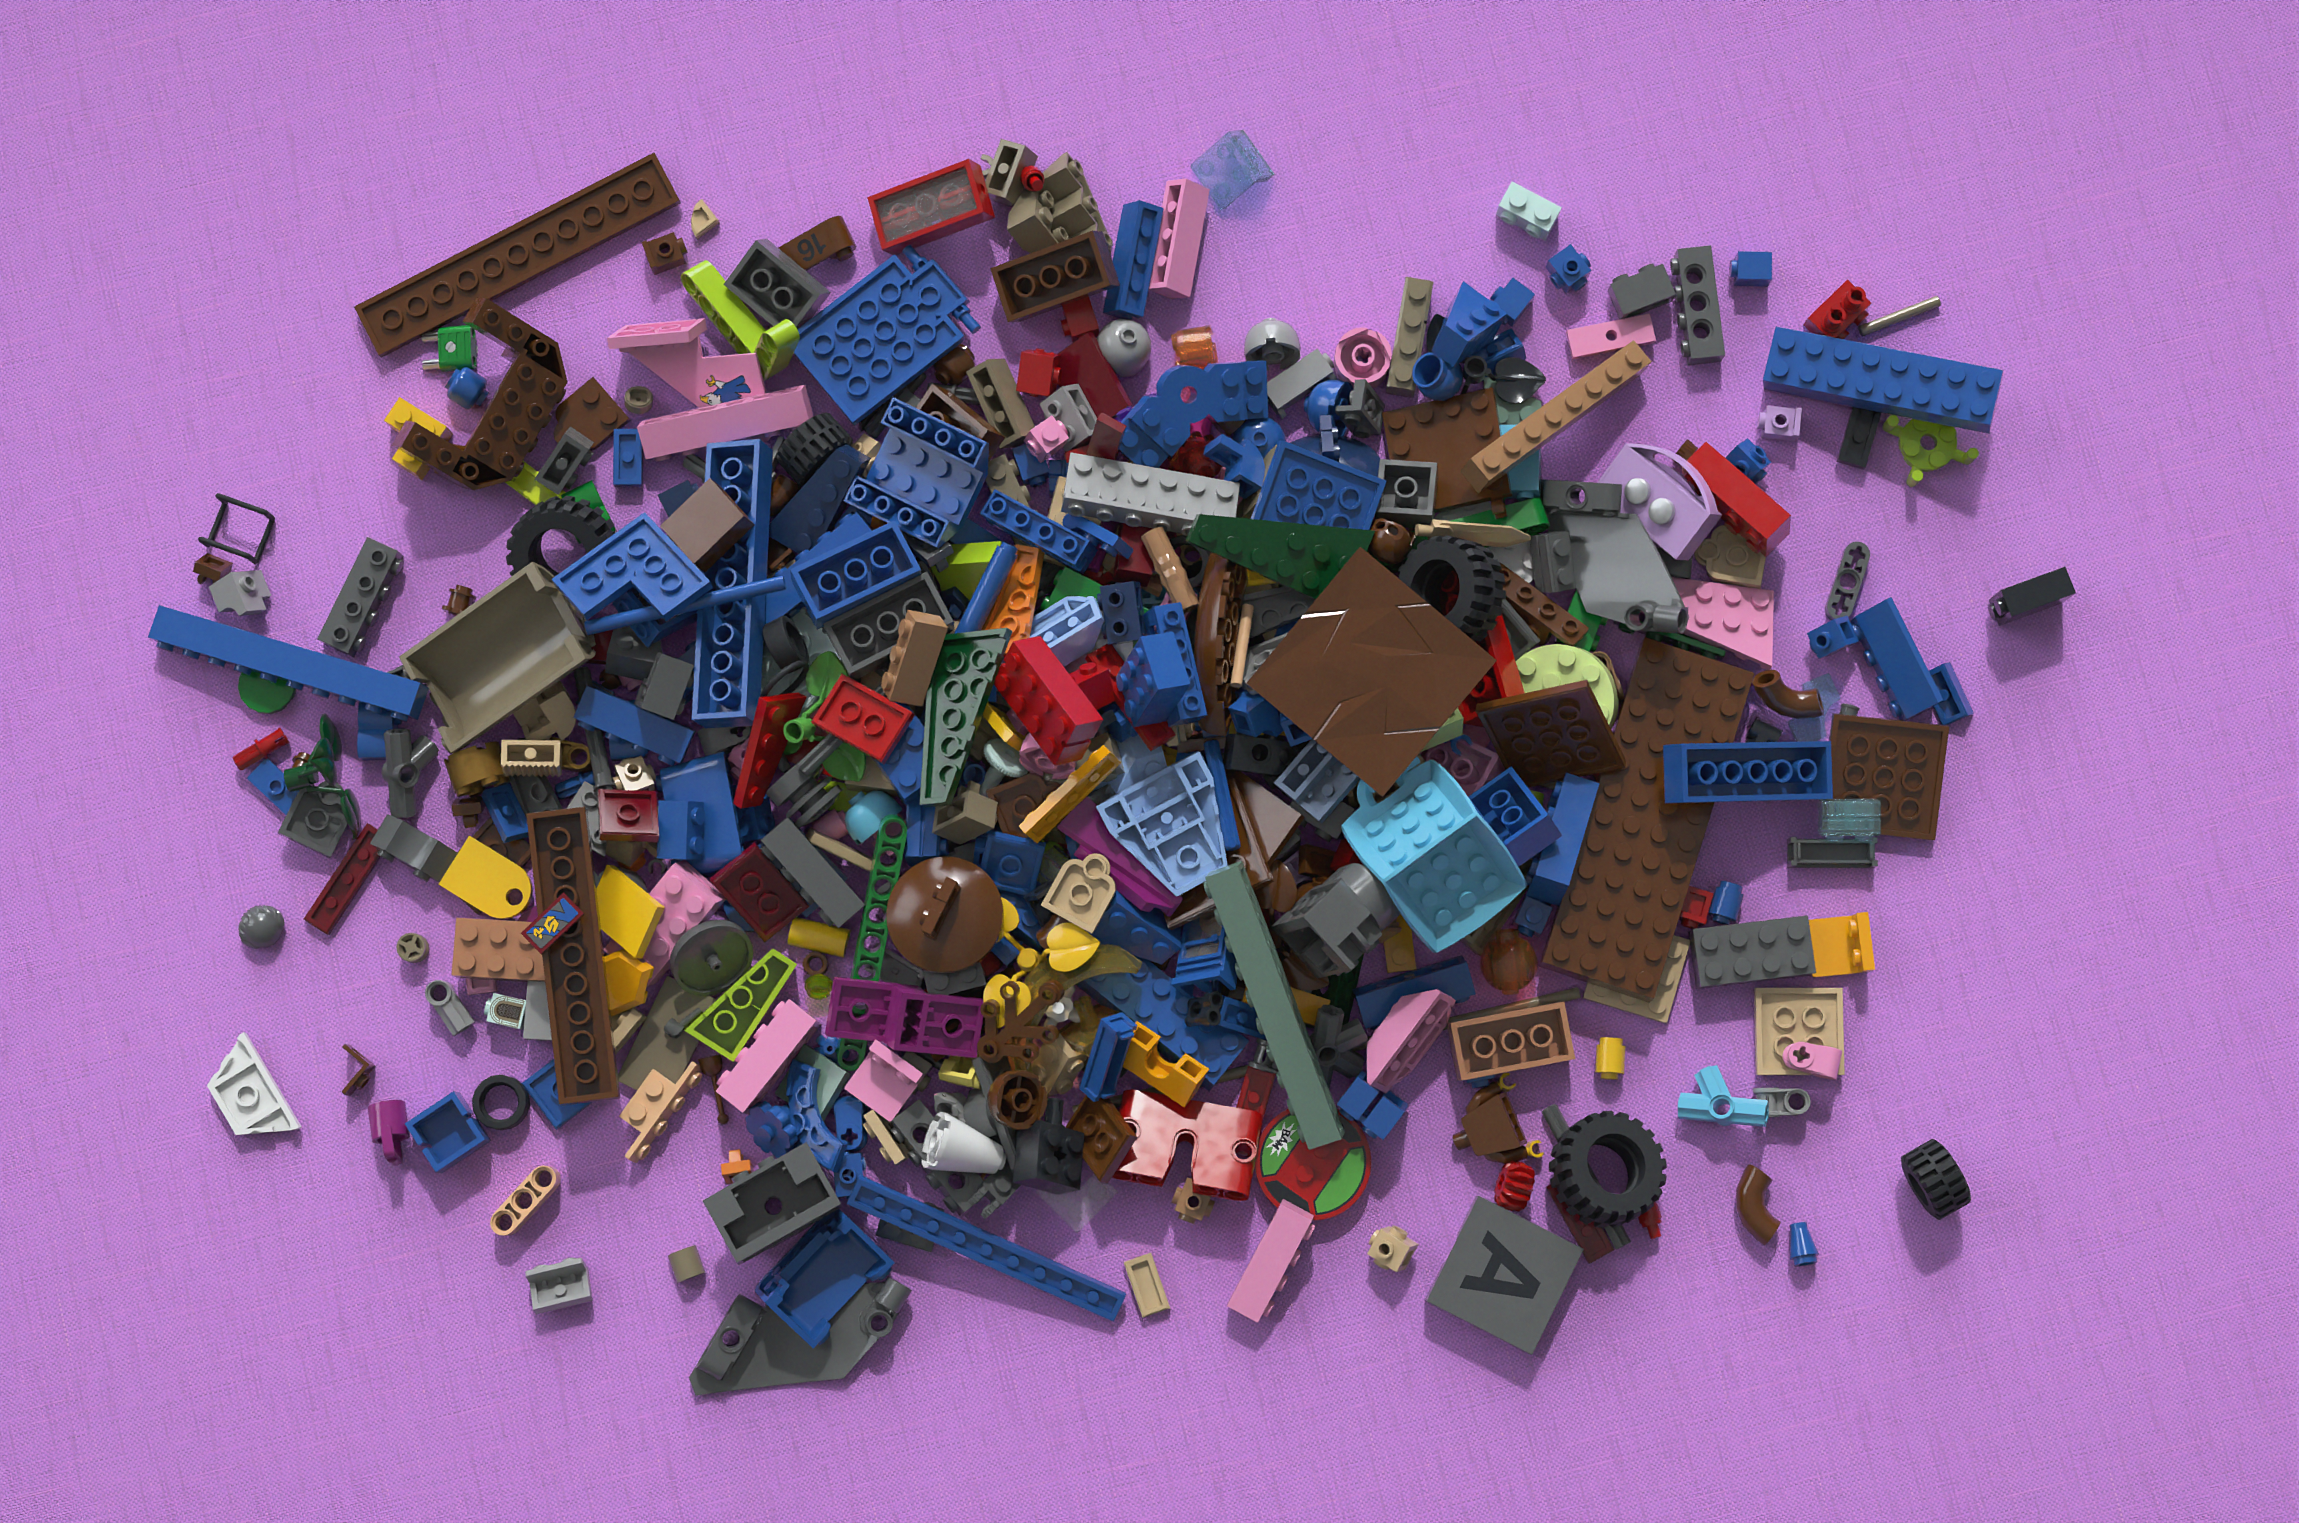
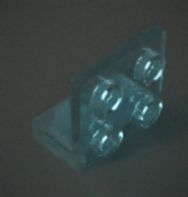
[1190,130,1275,210]

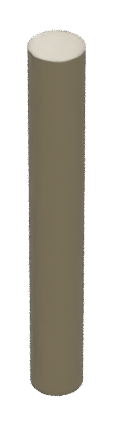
[1858,295,1941,337]

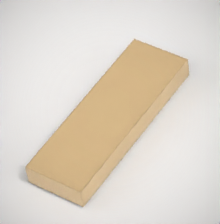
[806,828,885,872]

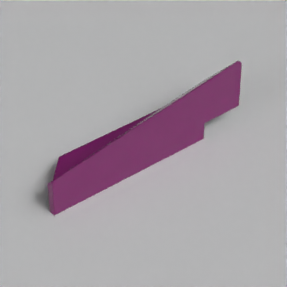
[1057,796,1183,917]

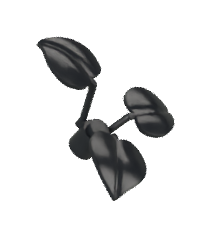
[1426,314,1546,404]

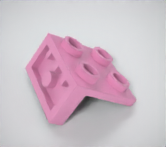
[845,1039,925,1121]

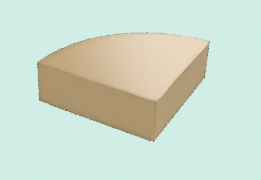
[691,199,720,240]

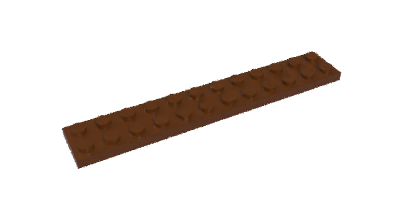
[354,152,681,358]

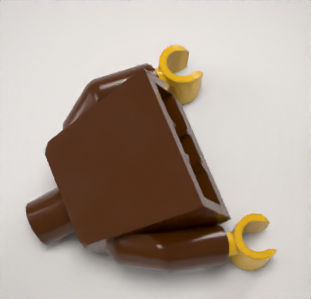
[1452,1073,1544,1164]

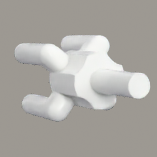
[1035,983,1084,1031]

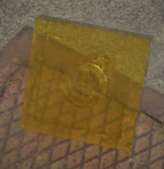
[1059,996,1131,1057]

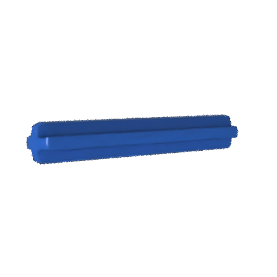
[1204,740,1240,851]

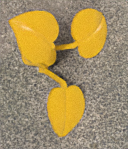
[983,897,1100,1029]

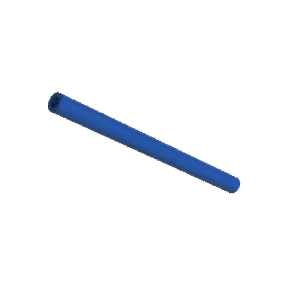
[584,575,786,635]

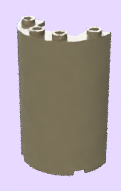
[399,562,596,753]

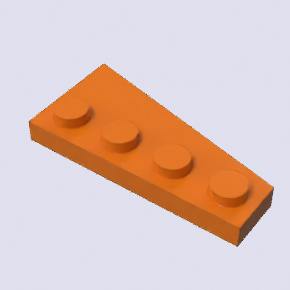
[981,544,1044,657]

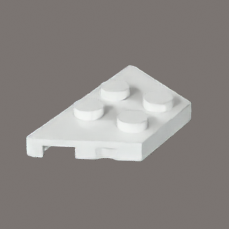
[207,1032,302,1135]

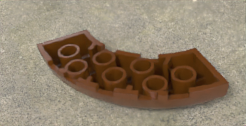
[1194,553,1249,736]

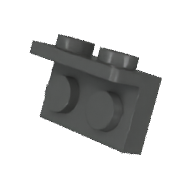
[1335,379,1385,438]

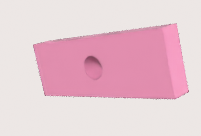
[1566,314,1656,359]

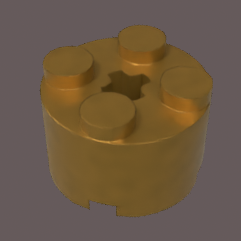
[444,741,511,797]

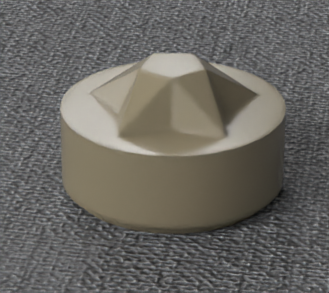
[624,386,653,414]

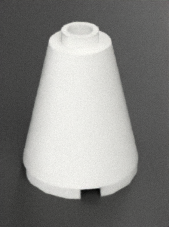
[922,1112,1006,1174]

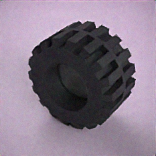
[776,413,853,487]
[1901,1139,1971,1220]

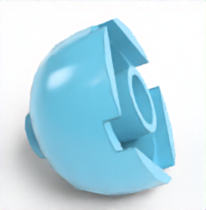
[844,790,903,845]

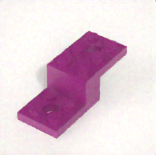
[825,977,984,1058]

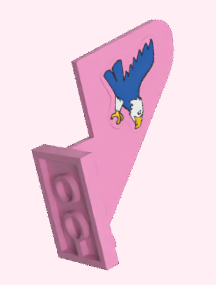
[607,318,772,442]

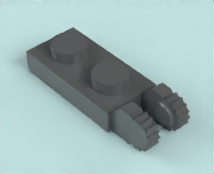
[968,1157,1021,1219]

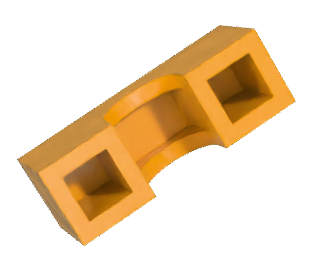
[1123,1021,1209,1107]

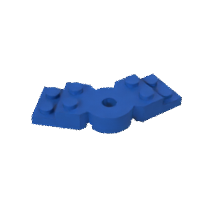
[1119,360,1268,468]

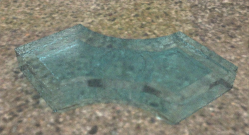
[1787,673,1841,742]

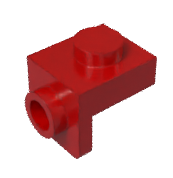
[1679,886,1714,929]

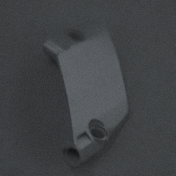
[1540,479,1689,634]
[689,1276,912,1395]

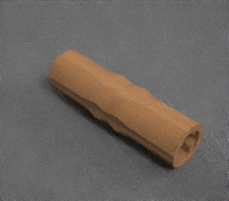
[1141,527,1199,614]

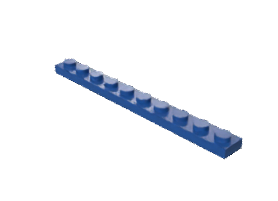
[847,1175,1126,1322]

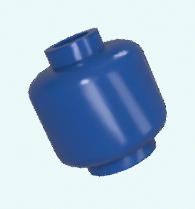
[445,367,489,409]

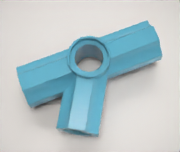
[1678,1065,1769,1127]

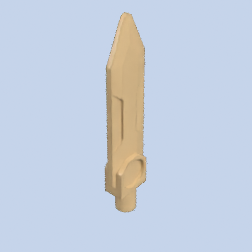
[1415,519,1531,547]

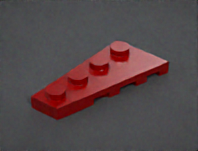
[733,692,806,808]

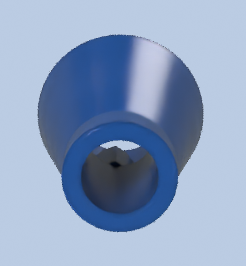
[1789,1222,1819,1267]

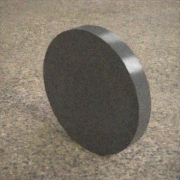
[670,920,753,996]

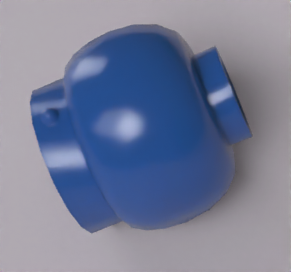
[1412,352,1463,401]

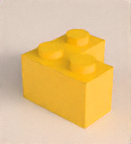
[384,397,453,480]

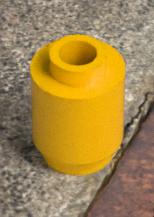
[1595,1037,1626,1080]

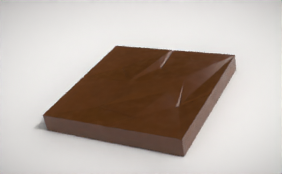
[1247,547,1497,797]

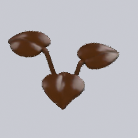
[1198,860,1329,991]

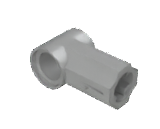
[425,980,475,1036]

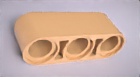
[490,1165,561,1236]

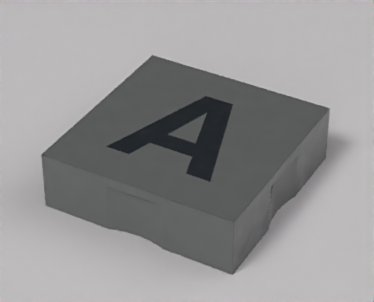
[1424,1196,1584,1355]

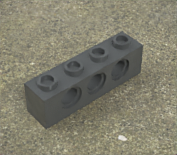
[1670,245,1725,365]
[888,1099,985,1216]

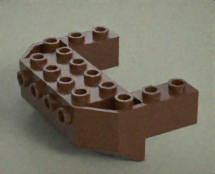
[392,297,568,490]

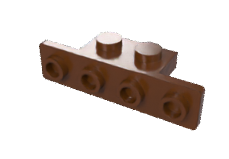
[1499,562,1589,647]

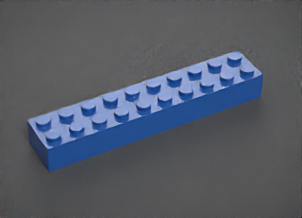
[692,439,773,729]
[998,873,1249,1092]

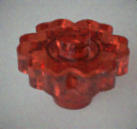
[1167,431,1222,478]

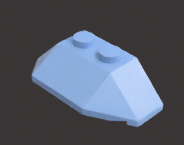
[1001,596,1104,667]

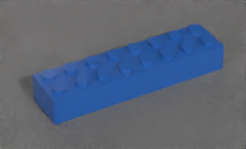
[1763,326,2003,434]

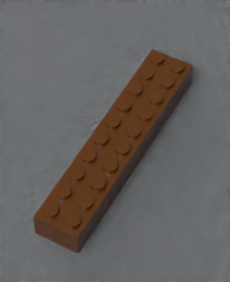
[526,806,621,1106]

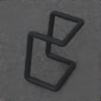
[198,493,275,564]

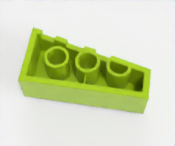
[684,948,797,1062]

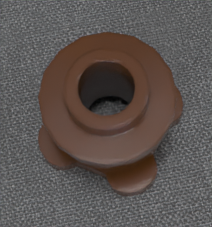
[442,585,476,615]

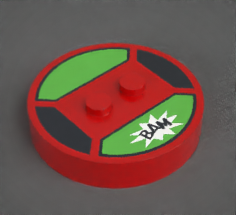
[1255,1109,1371,1220]

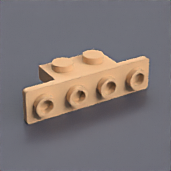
[619,1061,702,1163]

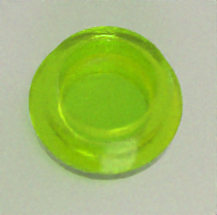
[804,974,833,1000]

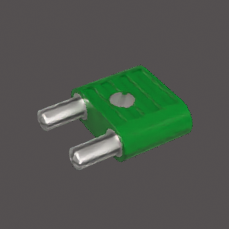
[421,325,478,372]

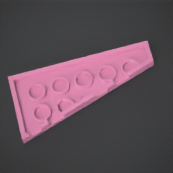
[1641,577,1774,670]

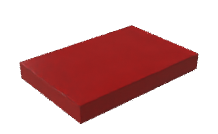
[811,674,915,764]

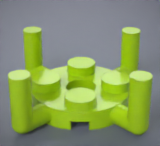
[1882,415,1979,487]

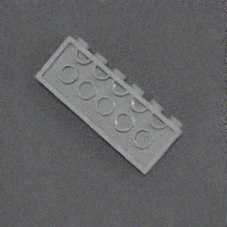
[1061,452,1240,536]

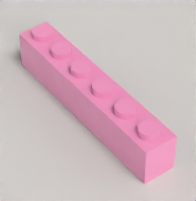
[637,385,814,461]

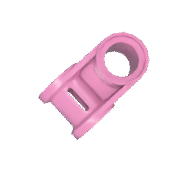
[1782,1042,1842,1080]

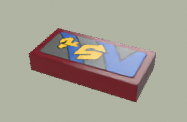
[521,892,585,955]

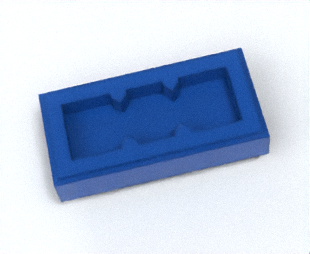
[247,758,299,815]

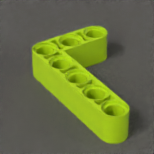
[681,260,800,381]

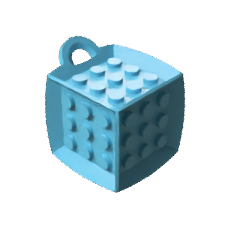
[1341,760,1527,953]

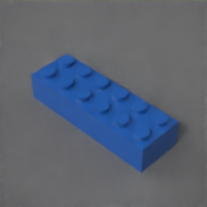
[1663,741,1833,803]

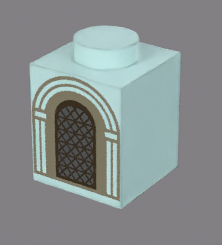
[484,993,526,1030]

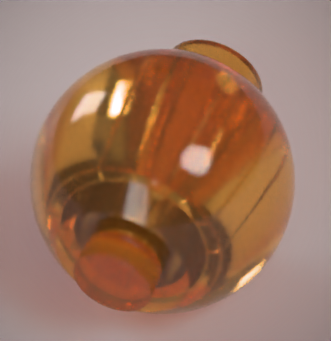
[1480,928,1538,995]

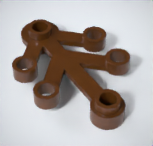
[977,980,1064,1063]

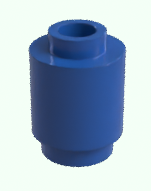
[1708,881,1744,925]

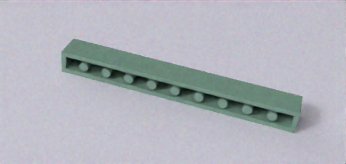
[1204,861,1345,1150]

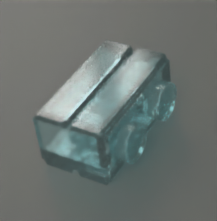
[1818,799,1881,841]

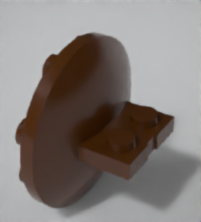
[886,857,1004,973]

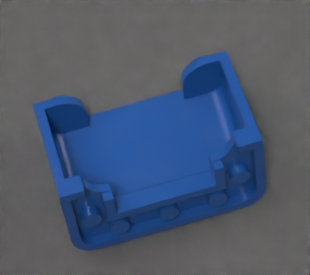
[655,752,744,878]
[755,1209,895,1348]

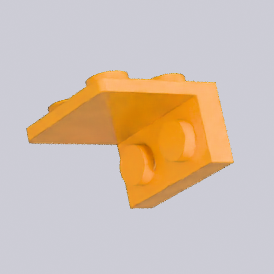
[1809,912,1875,977]

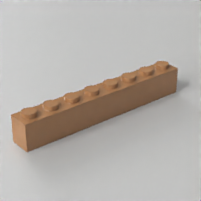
[1460,340,1652,494]

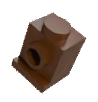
[641,232,688,275]

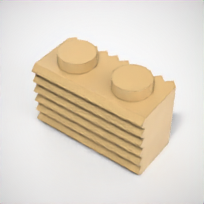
[501,740,562,777]

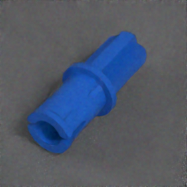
[555,770,613,800]

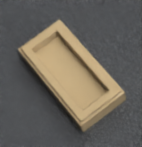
[1124,1253,1170,1317]

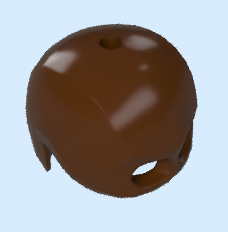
[1368,518,1416,564]

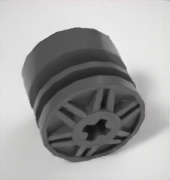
[765,760,843,829]

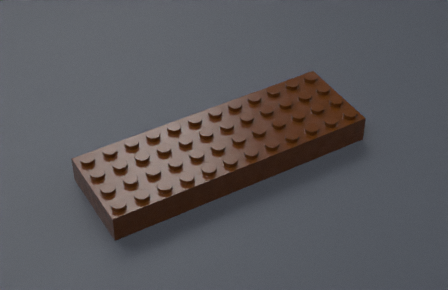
[1539,637,1754,1003]

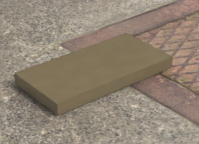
[618,976,716,1090]

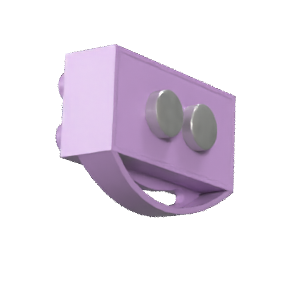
[1597,444,1722,560]

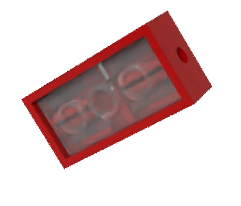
[867,159,995,255]

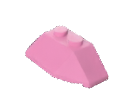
[1367,989,1456,1093]

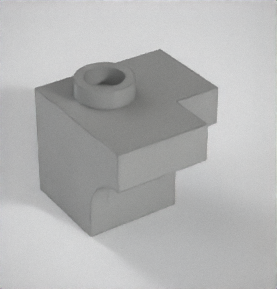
[209,570,271,616]

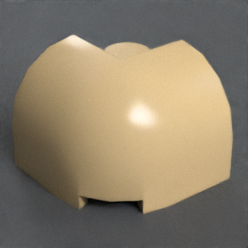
[513,681,576,740]

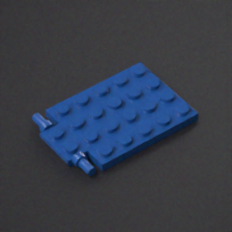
[793,245,981,426]

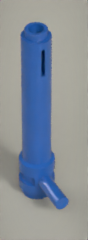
[954,542,1018,633]

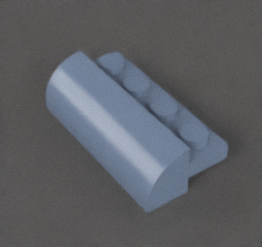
[1274,739,1361,824]

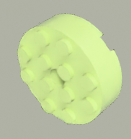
[1516,644,1618,729]

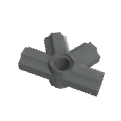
[1309,1005,1368,1088]

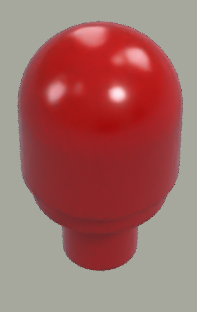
[1020,165,1045,191]
[1638,1201,1662,1239]

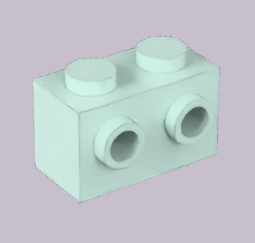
[1496,182,1562,241]

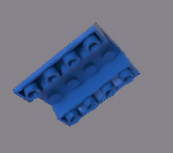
[844,397,989,548]

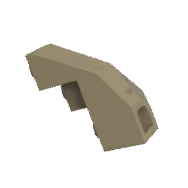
[1007,152,1113,255]

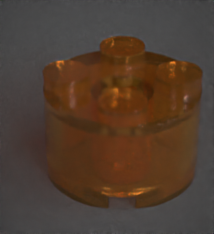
[1171,325,1219,370]

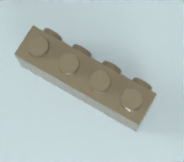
[985,454,1046,567]

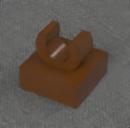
[193,553,233,584]
[451,796,486,828]

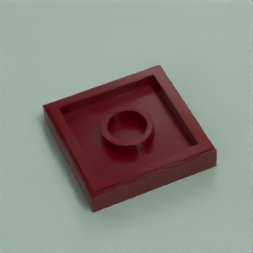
[597,789,659,842]

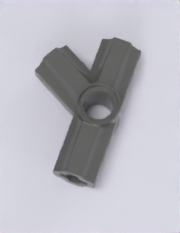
[381,728,439,818]

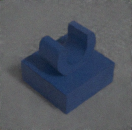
[939,586,970,620]

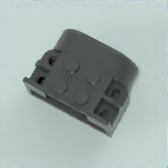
[1271,863,1400,979]
[703,1142,842,1265]

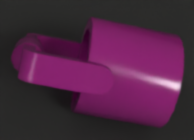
[368,1100,410,1166]

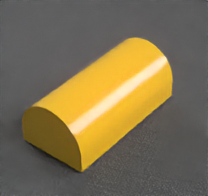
[788,917,851,958]

